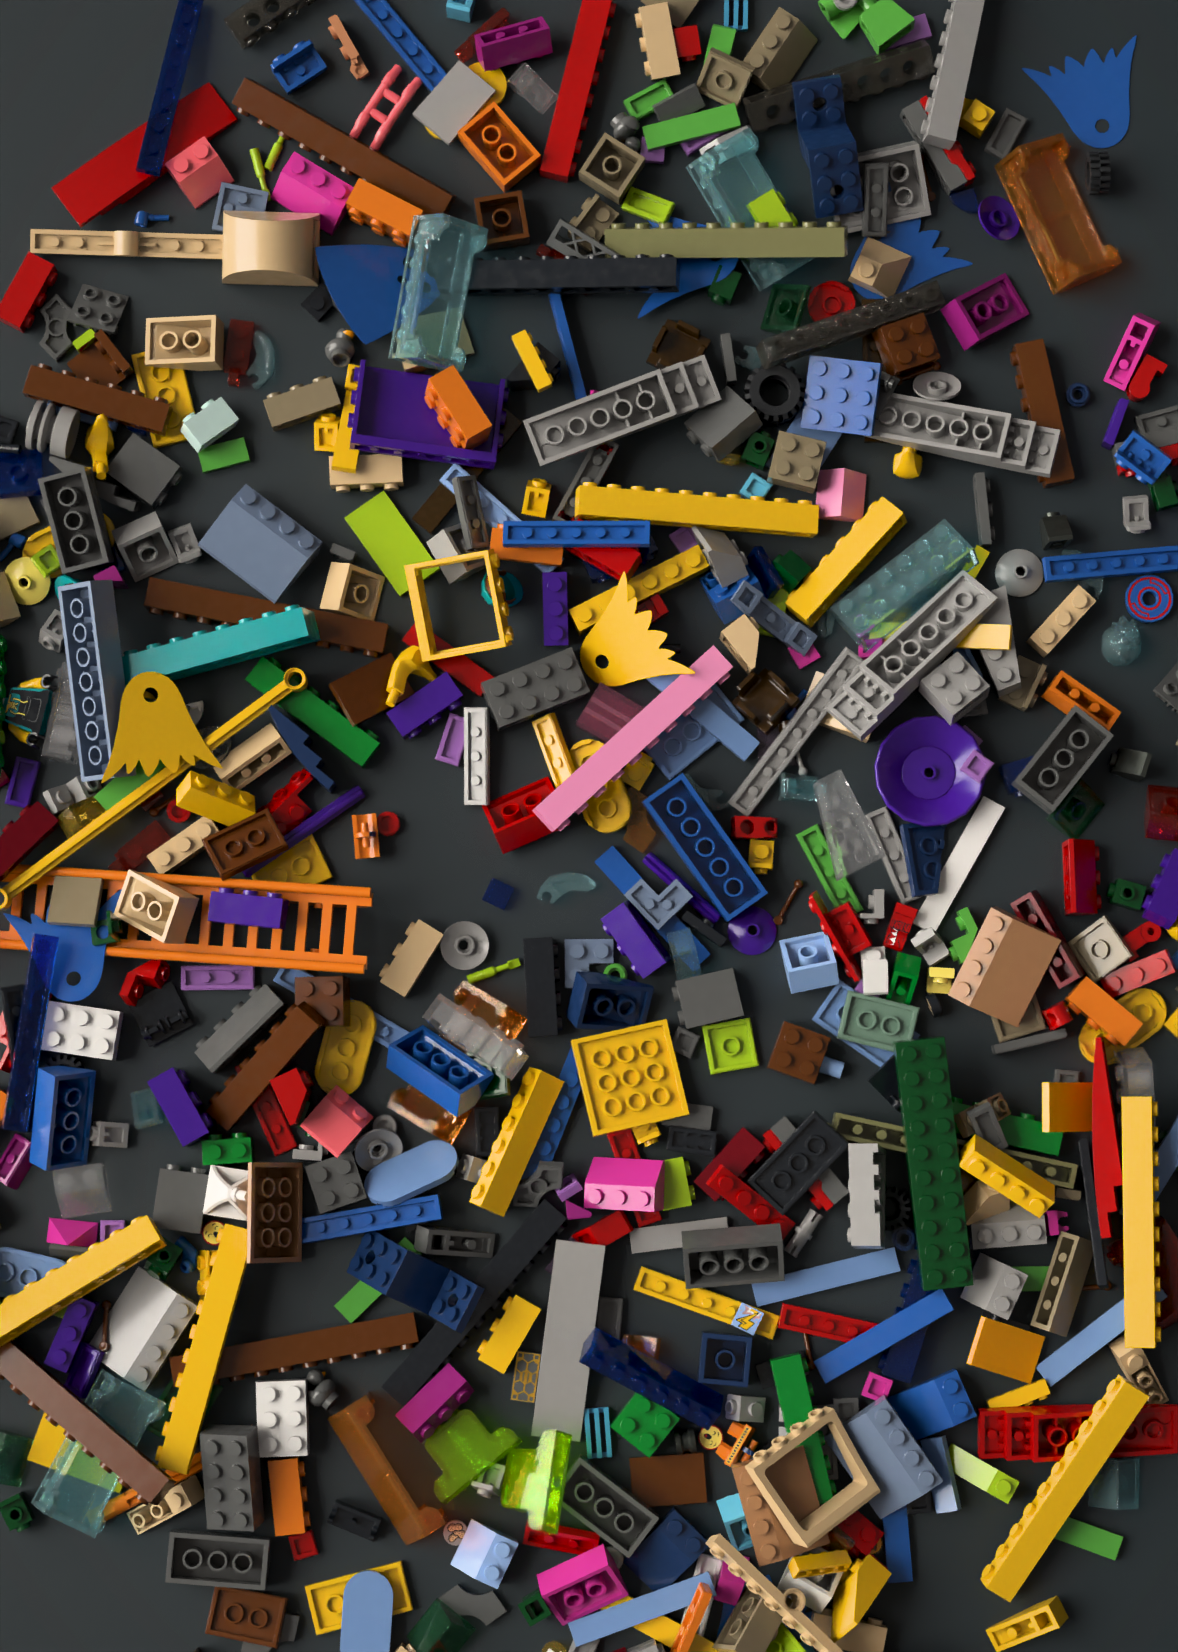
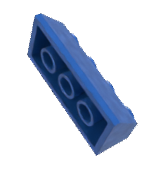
[386,1025,494,1117]
[29,1065,96,1171]

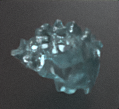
[1101,616,1142,666]

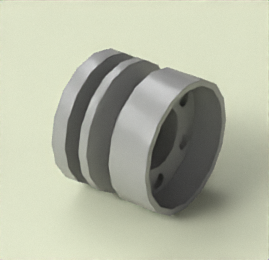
[25,399,80,459]

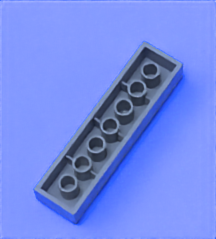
[58,580,136,782]

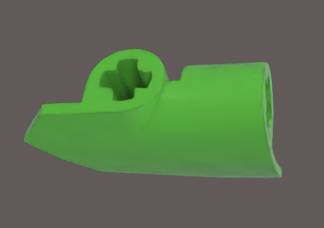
[818,0,877,39]

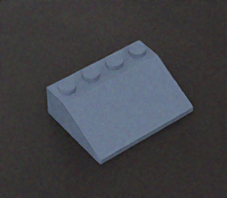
[198,484,323,604]
[824,1395,943,1519]

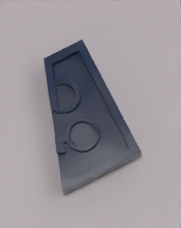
[899,823,947,898]

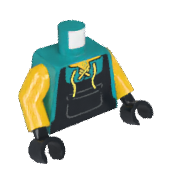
[3,674,58,750]

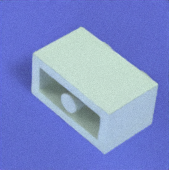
[180,397,239,453]

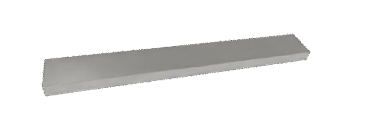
[728,647,864,816]

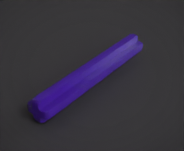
[643,852,721,924]

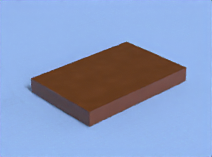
[328,652,414,727]
[201,808,289,881]
[629,1452,707,1507]
[205,1587,289,1648]

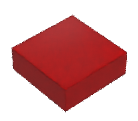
[288,1529,319,1561]

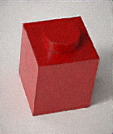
[672,25,701,62]

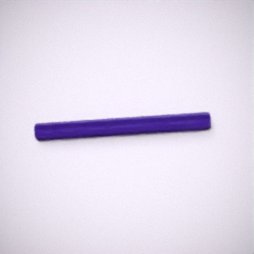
[242,785,365,878]

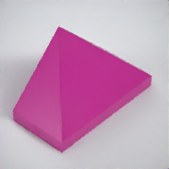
[47,1218,99,1247]

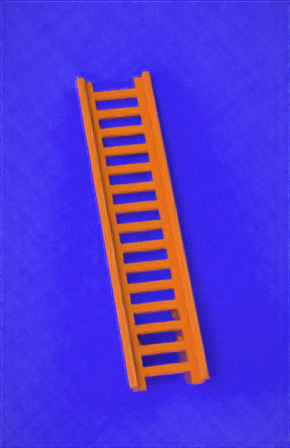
[0,864,373,974]

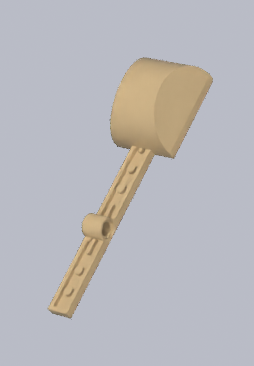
[30,210,320,287]
[705,1534,843,1652]

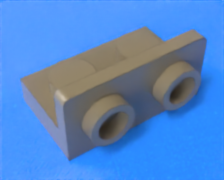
[568,194,619,253]
[998,655,1048,712]

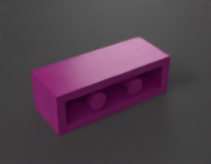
[474,16,553,71]
[395,1363,475,1443]

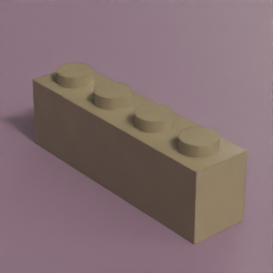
[1030,1231,1093,1337]

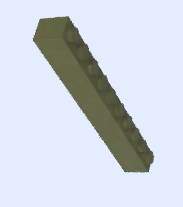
[604,221,848,258]
[831,1112,1078,1189]

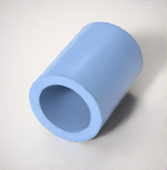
[819,1056,845,1079]

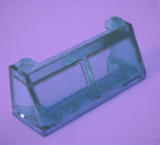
[686,127,816,291]
[388,213,488,372]
[31,1369,166,1538]

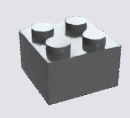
[305,1151,368,1214]

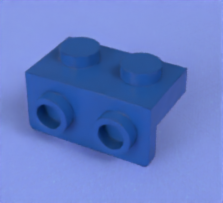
[270,40,328,95]
[1114,429,1173,485]

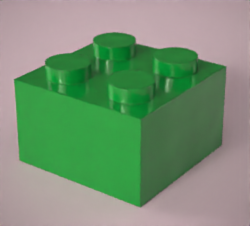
[610,1386,680,1458]

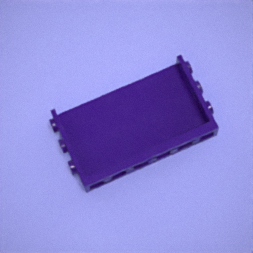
[347,359,509,469]

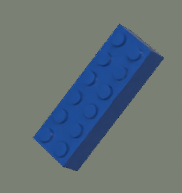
[641,773,768,922]

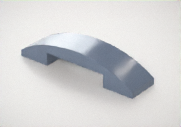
[730,580,818,656]

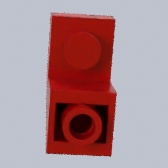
[119,959,170,1006]
[572,1210,634,1246]

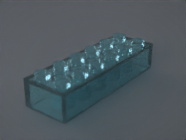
[831,519,979,652]

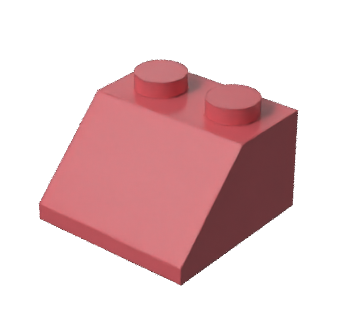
[165,136,235,209]
[300,1085,373,1158]

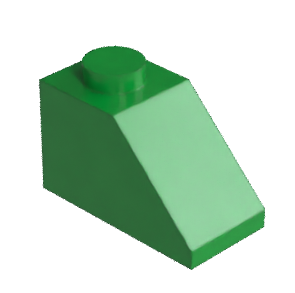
[885,952,922,1005]

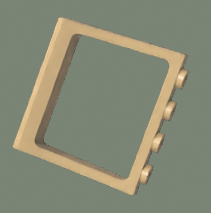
[744,1406,881,1548]

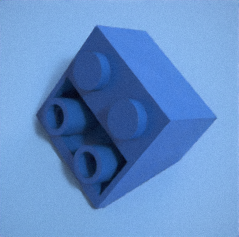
[699,565,766,625]

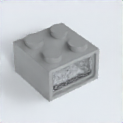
[919,651,990,726]

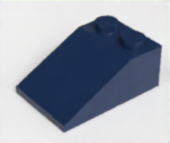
[566,971,654,1030]
[623,1507,709,1591]

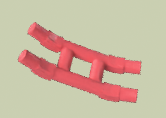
[349,64,423,151]

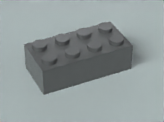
[38,467,116,574]
[480,647,590,732]
[1011,705,1114,815]
[681,1223,785,1289]
[200,1424,265,1532]
[550,1454,659,1558]
[165,1529,272,1591]

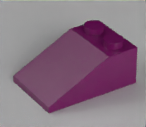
[940,273,1030,351]

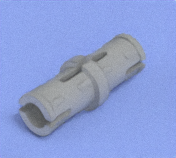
[783,1208,823,1258]

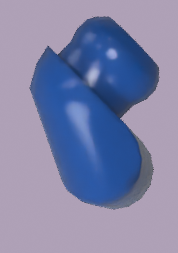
[174,1236,198,1273]

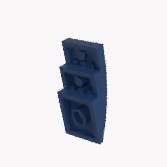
[268,705,337,794]

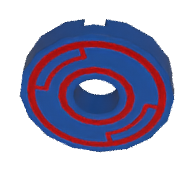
[1124,575,1173,623]

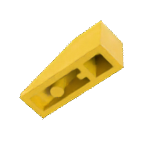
[986,1595,1069,1652]

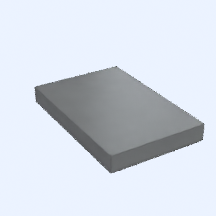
[412,60,496,146]

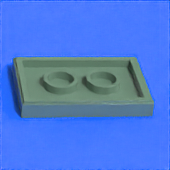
[837,990,920,1052]

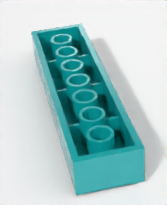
[122,604,321,686]

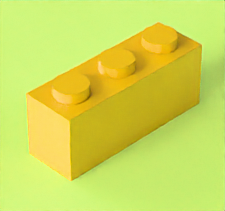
[176,770,256,826]
[477,1294,541,1374]

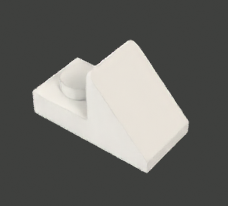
[860,946,888,995]

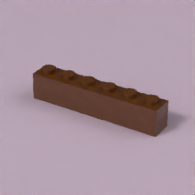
[1010,338,1075,489]
[22,363,173,437]
[206,1001,326,1131]

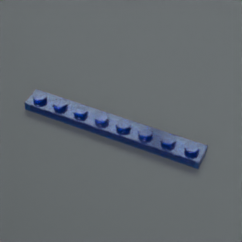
[136,0,204,177]
[1,933,59,1132]

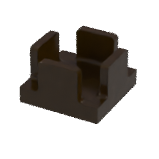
[646,319,711,370]
[731,668,801,736]

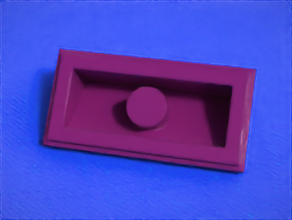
[93,565,128,589]
[0,1133,32,1190]
[565,1200,592,1220]

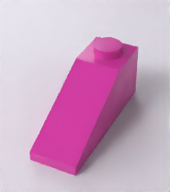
[1103,312,1161,391]

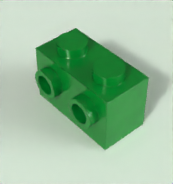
[201,1133,255,1165]

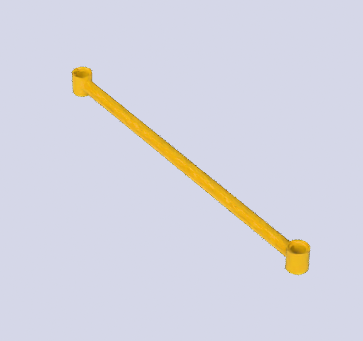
[0,668,308,911]

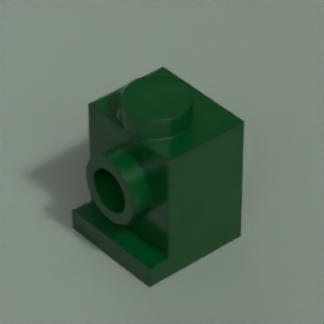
[1148,472,1178,512]
[0,1491,35,1533]
[518,1588,552,1627]

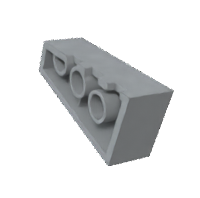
[977,585,1022,697]
[847,1143,886,1249]

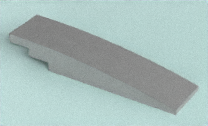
[523,355,722,467]
[862,393,1061,478]
[826,570,998,741]
[531,1239,605,1442]

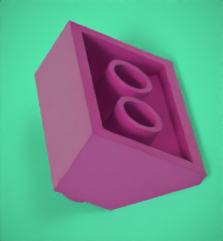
[271,151,354,236]
[584,1157,665,1212]
[537,1544,629,1626]

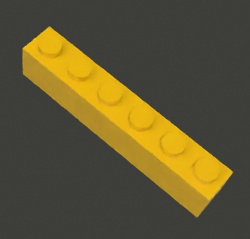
[785,496,907,628]
[568,545,709,636]
[469,1067,564,1217]

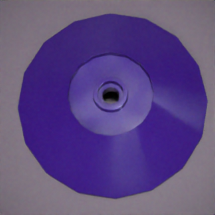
[874,716,986,827]

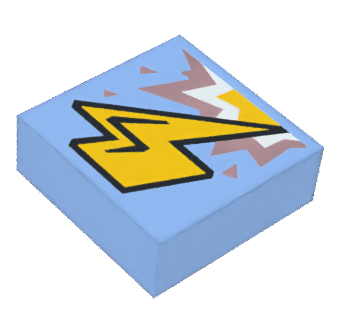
[731,1302,764,1336]

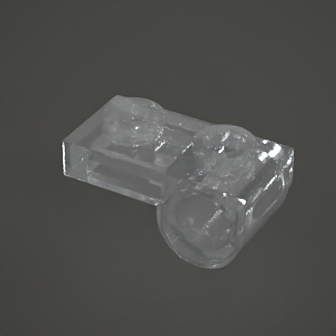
[507,63,558,114]

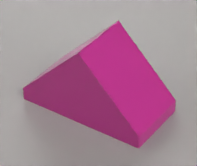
[713,1555,750,1606]

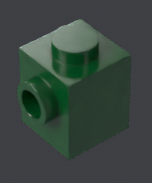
[706,265,742,306]
[740,430,775,471]
[768,549,812,594]
[1106,878,1147,912]
[144,1237,183,1281]

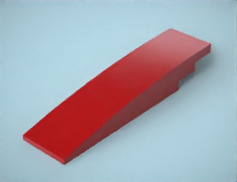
[51,82,238,228]
[1092,1037,1123,1239]
[978,1404,1178,1463]

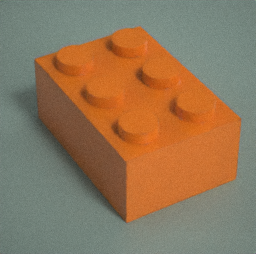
[457,101,541,193]
[346,178,425,248]
[424,365,492,450]

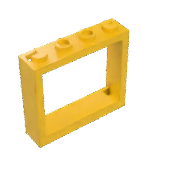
[404,549,514,662]

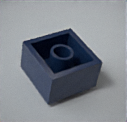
[697,1331,752,1387]

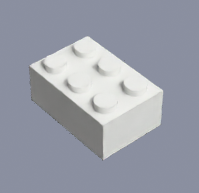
[39,1000,124,1061]
[256,1378,310,1457]

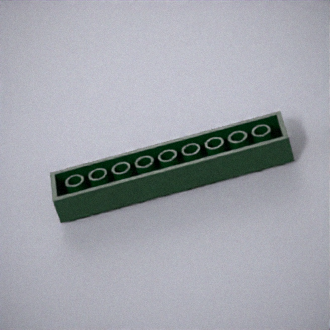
[893,1036,974,1291]

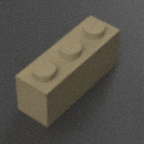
[263,376,342,432]

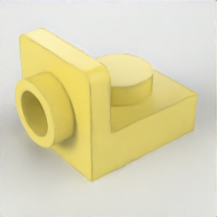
[926,967,955,994]

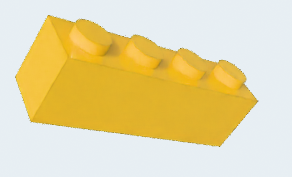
[960,1134,1055,1218]

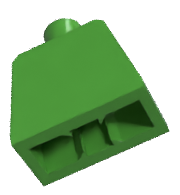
[858,0,915,56]

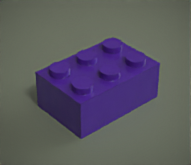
[147,1067,215,1147]

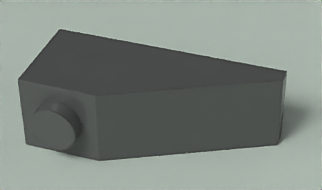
[414,1225,496,1258]

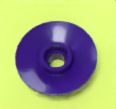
[978,196,1020,241]
[728,906,776,955]

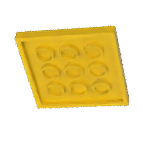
[570,1019,689,1137]

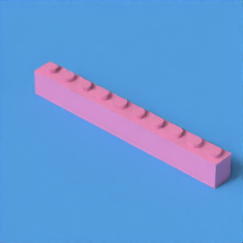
[532,645,733,832]

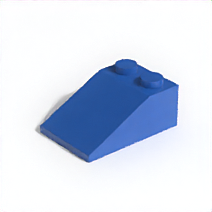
[887,1368,977,1440]

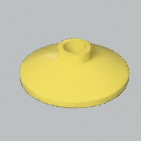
[5,557,51,605]

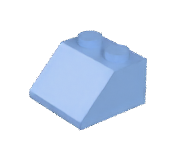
[779,931,839,994]
[450,1518,519,1589]

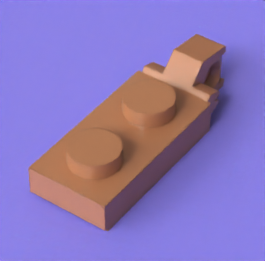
[328,15,370,81]

